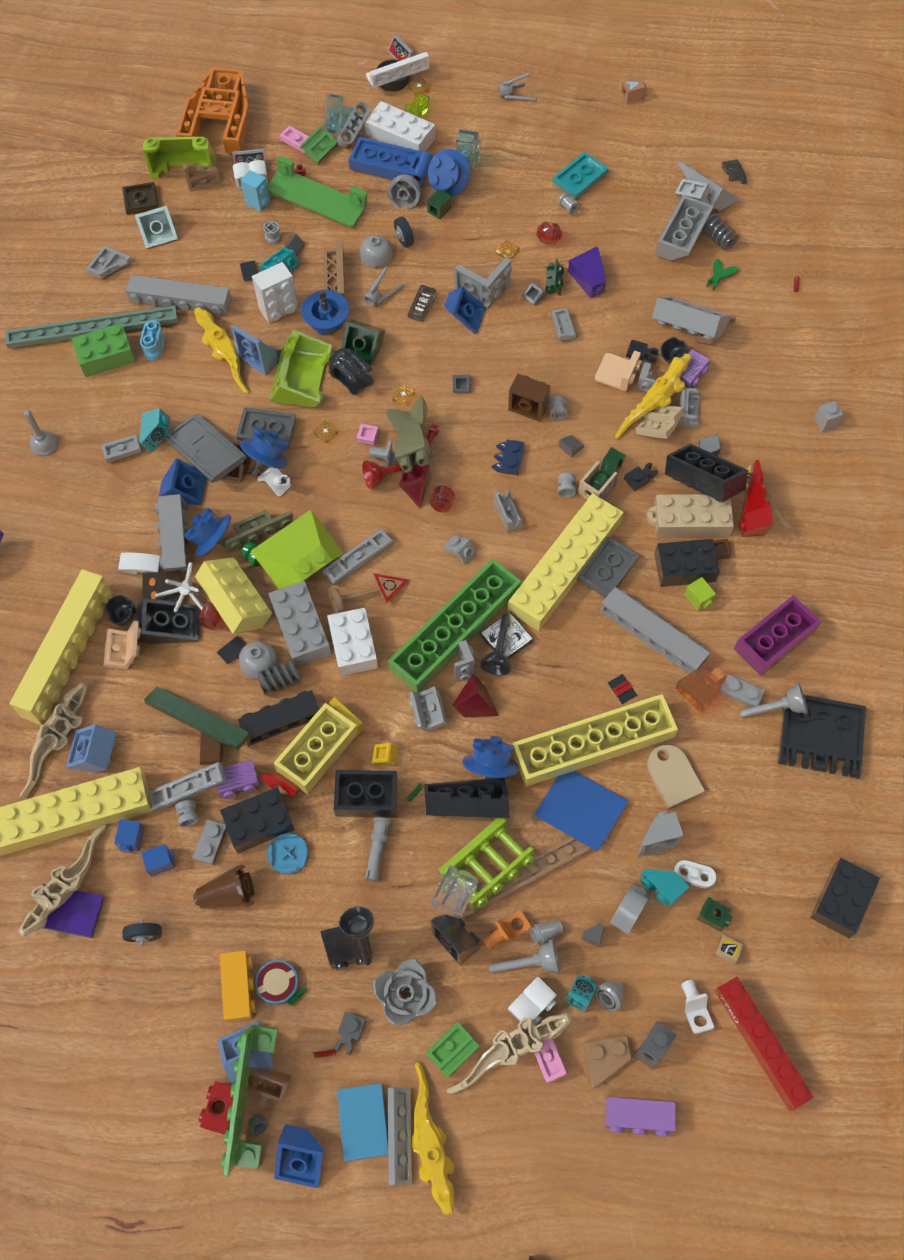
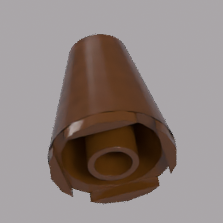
[193,864,255,909]

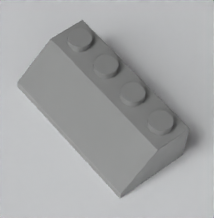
[655,195,714,261]
[652,296,732,339]

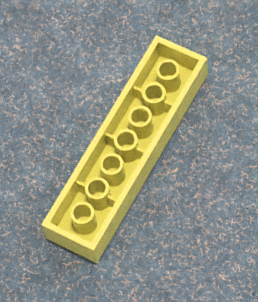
[508,493,624,631]
[9,569,112,725]
[512,694,678,787]
[0,767,153,856]

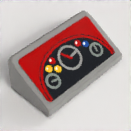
[388,34,413,60]
[233,149,267,169]

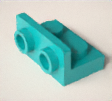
[259,247,300,273]

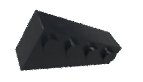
[424,777,510,818]

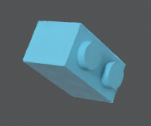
[240,170,270,212]

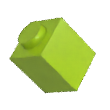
[684,577,716,611]

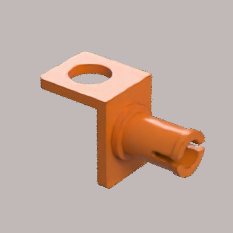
[483,910,532,950]

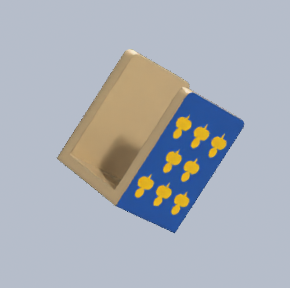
[578,461,618,500]

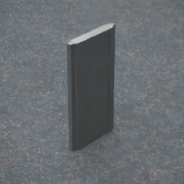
[164,414,247,483]

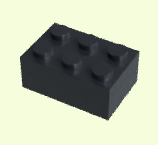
[654,539,720,587]
[333,770,398,817]
[220,787,295,853]
[810,858,880,939]

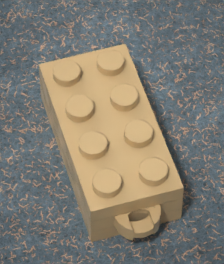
[647,494,734,538]

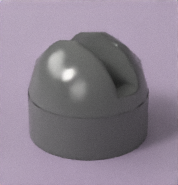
[248,1114,268,1135]

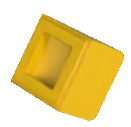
[372,743,399,766]

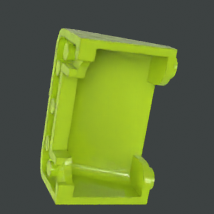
[143,137,216,179]
[270,329,333,407]

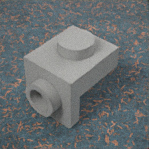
[443,535,476,564]

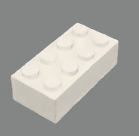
[364,101,435,152]

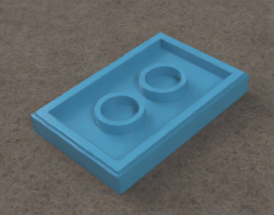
[337,1084,388,1162]

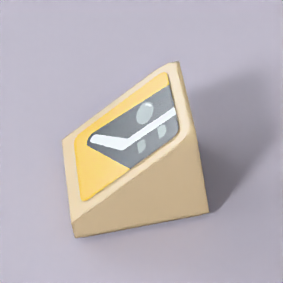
[715,935,743,964]

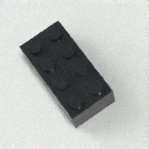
[665,443,749,502]

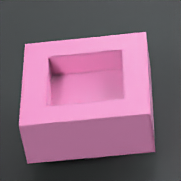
[356,424,379,445]

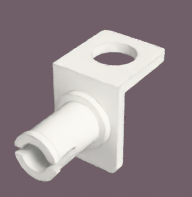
[257,467,291,496]
[681,980,714,1034]

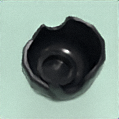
[660,337,689,364]
[105,595,136,626]

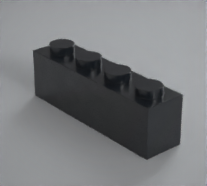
[238,690,320,747]

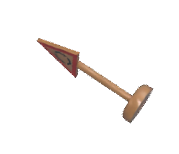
[329,573,409,614]

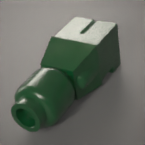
[590,447,626,491]

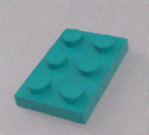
[552,152,609,199]

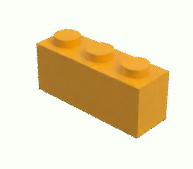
[220,950,256,1023]

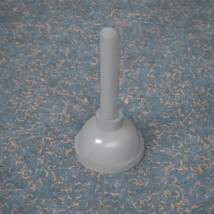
[24,410,58,456]
[740,683,808,718]
[489,939,560,974]

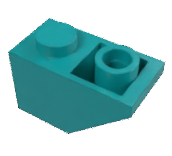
[639,869,690,908]

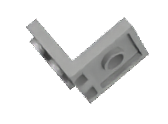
[454,257,512,309]

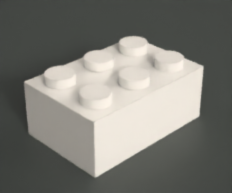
[252,262,299,323]
[327,608,378,676]

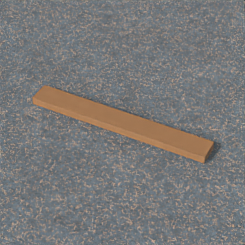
[455,836,610,919]

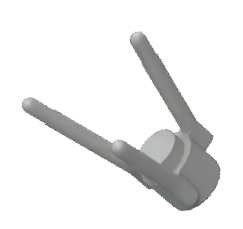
[499,73,536,101]
[364,267,403,306]

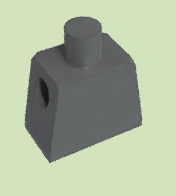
[634,1021,676,1070]

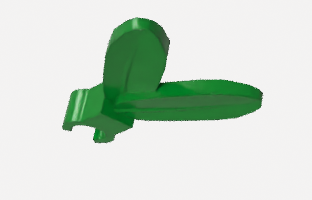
[706,259,738,290]

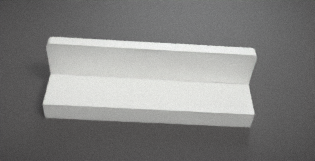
[366,52,429,88]

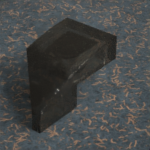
[722,159,747,184]

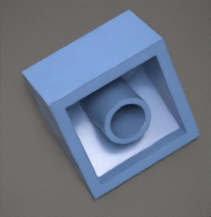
[66,724,116,772]
[217,1021,274,1084]

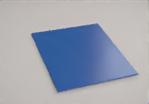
[534,771,628,852]

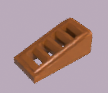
[248,1067,292,1103]

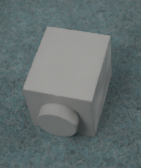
[814,401,843,432]

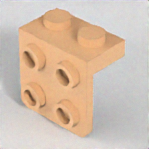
[594,351,642,392]
[104,621,141,670]

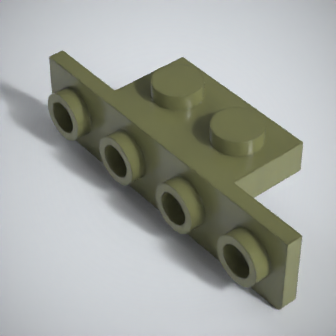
[225,510,293,553]

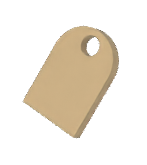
[647,745,705,809]

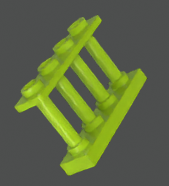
[439,818,535,911]

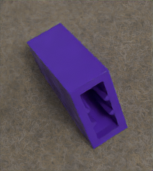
[568,246,606,298]

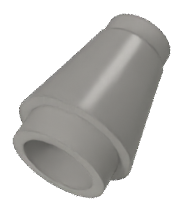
[530,920,563,945]

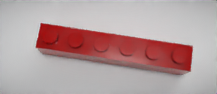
[715,976,814,1111]

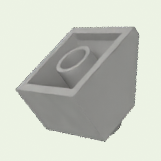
[637,811,684,857]

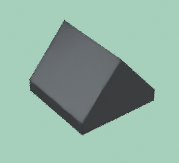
[284,234,305,256]
[581,923,603,947]

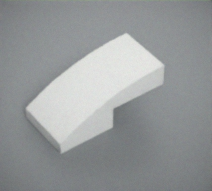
[118,553,160,575]

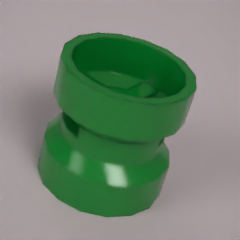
[240,541,260,567]

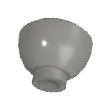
[595,981,624,1011]

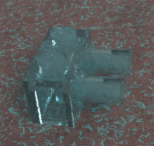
[324,93,357,134]
[456,129,481,168]

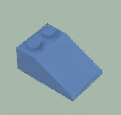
[231,325,279,376]

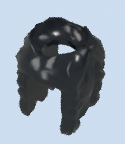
[329,348,373,395]

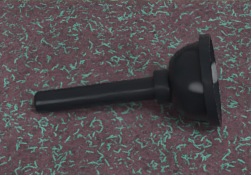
[480,613,511,675]
[339,906,375,965]

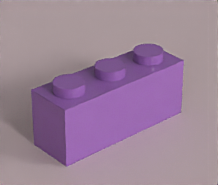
[605,1097,675,1137]

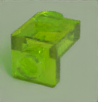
[405,92,430,117]

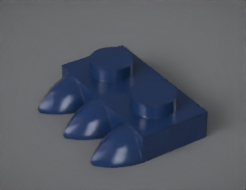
[492,439,524,476]

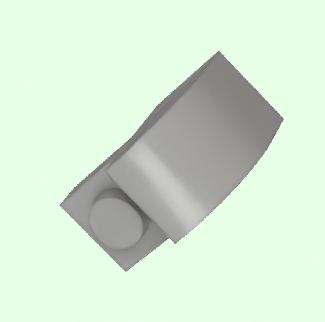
[610,884,651,934]

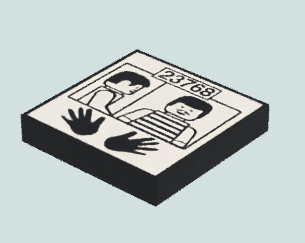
[480,612,534,659]

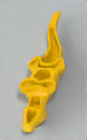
[194,307,249,394]
[615,354,691,439]
[411,1063,455,1215]

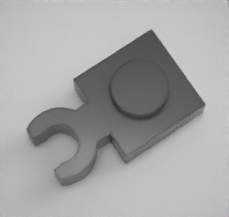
[335,1012,366,1055]

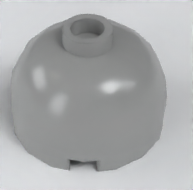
[388,174,421,209]
[360,235,393,269]
[239,641,278,680]

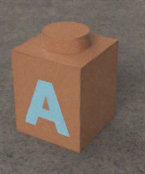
[621,76,646,104]

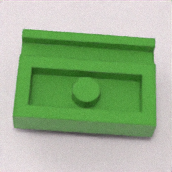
[300,125,338,164]
[426,1022,480,1078]

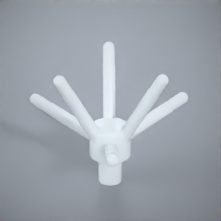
[155,562,205,612]

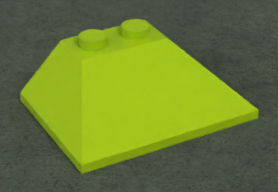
[251,510,344,589]

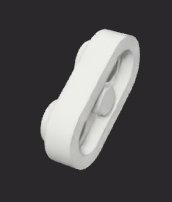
[674,860,716,889]

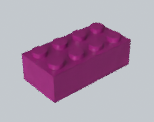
[734,595,821,676]

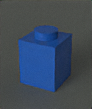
[114,819,145,853]
[141,844,176,876]

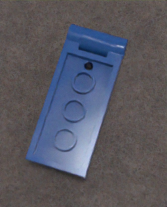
[348,137,433,185]

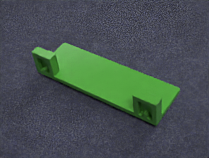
[267,155,367,228]
[221,1024,278,1177]

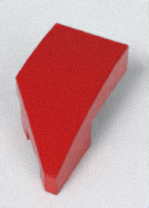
[260,773,302,797]

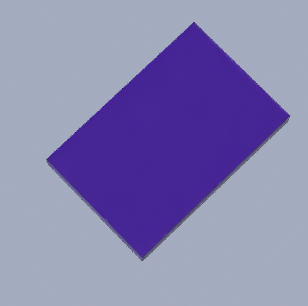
[36,884,105,938]

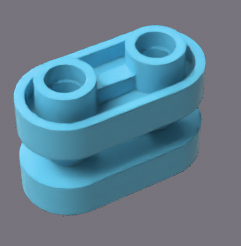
[140,320,165,361]

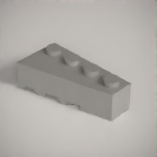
[155,494,189,572]

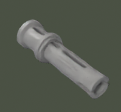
[365,817,391,882]

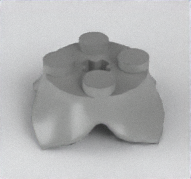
[373,959,437,1026]

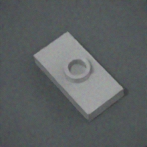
[551,308,576,341]

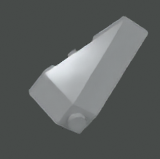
[678,161,739,211]

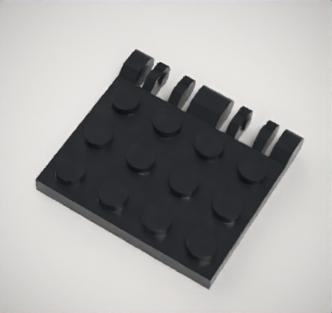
[777,692,866,779]

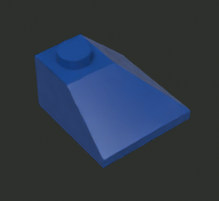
[444,286,485,334]
[159,458,206,506]
[274,1124,324,1188]

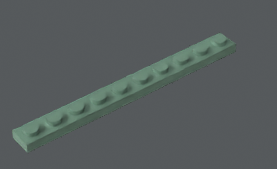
[5,305,178,348]

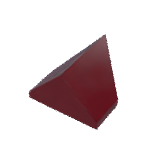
[398,464,430,508]
[452,674,499,717]

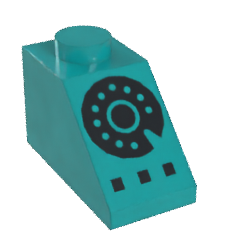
[139,408,171,452]
[565,975,597,1012]

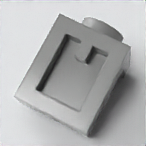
[637,362,656,392]

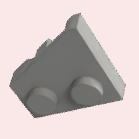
[86,245,132,279]

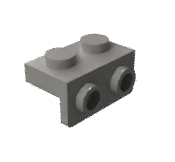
[454,640,475,681]
[409,686,448,732]

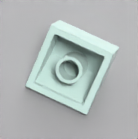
[135,206,178,248]

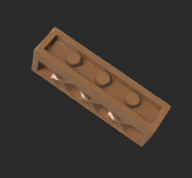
[324,240,345,297]

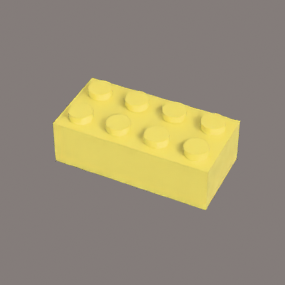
[195,557,272,634]
[274,703,358,794]

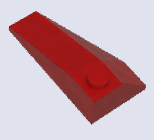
[738,460,773,537]

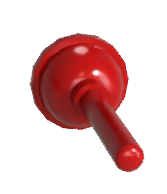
[362,460,419,489]

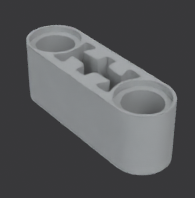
[337,102,369,148]

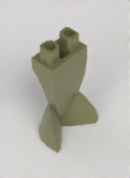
[386,396,433,473]

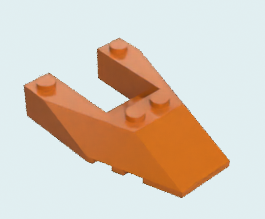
[176,67,248,154]

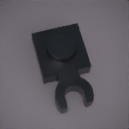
[626,340,659,363]
[624,463,658,492]

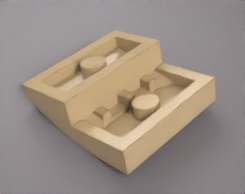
[635,406,683,439]

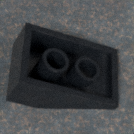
[137,598,199,644]
[431,913,480,966]
[320,926,373,971]

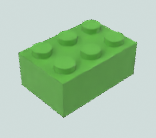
[72,323,135,377]

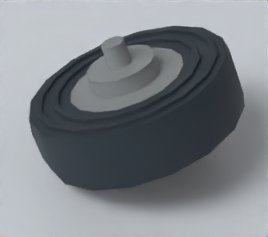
[394,216,414,248]
[122,919,162,946]

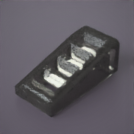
[407,284,436,322]

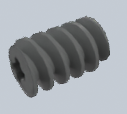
[703,213,739,250]
[258,660,302,695]

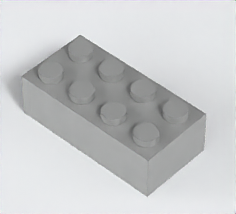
[268,581,331,667]

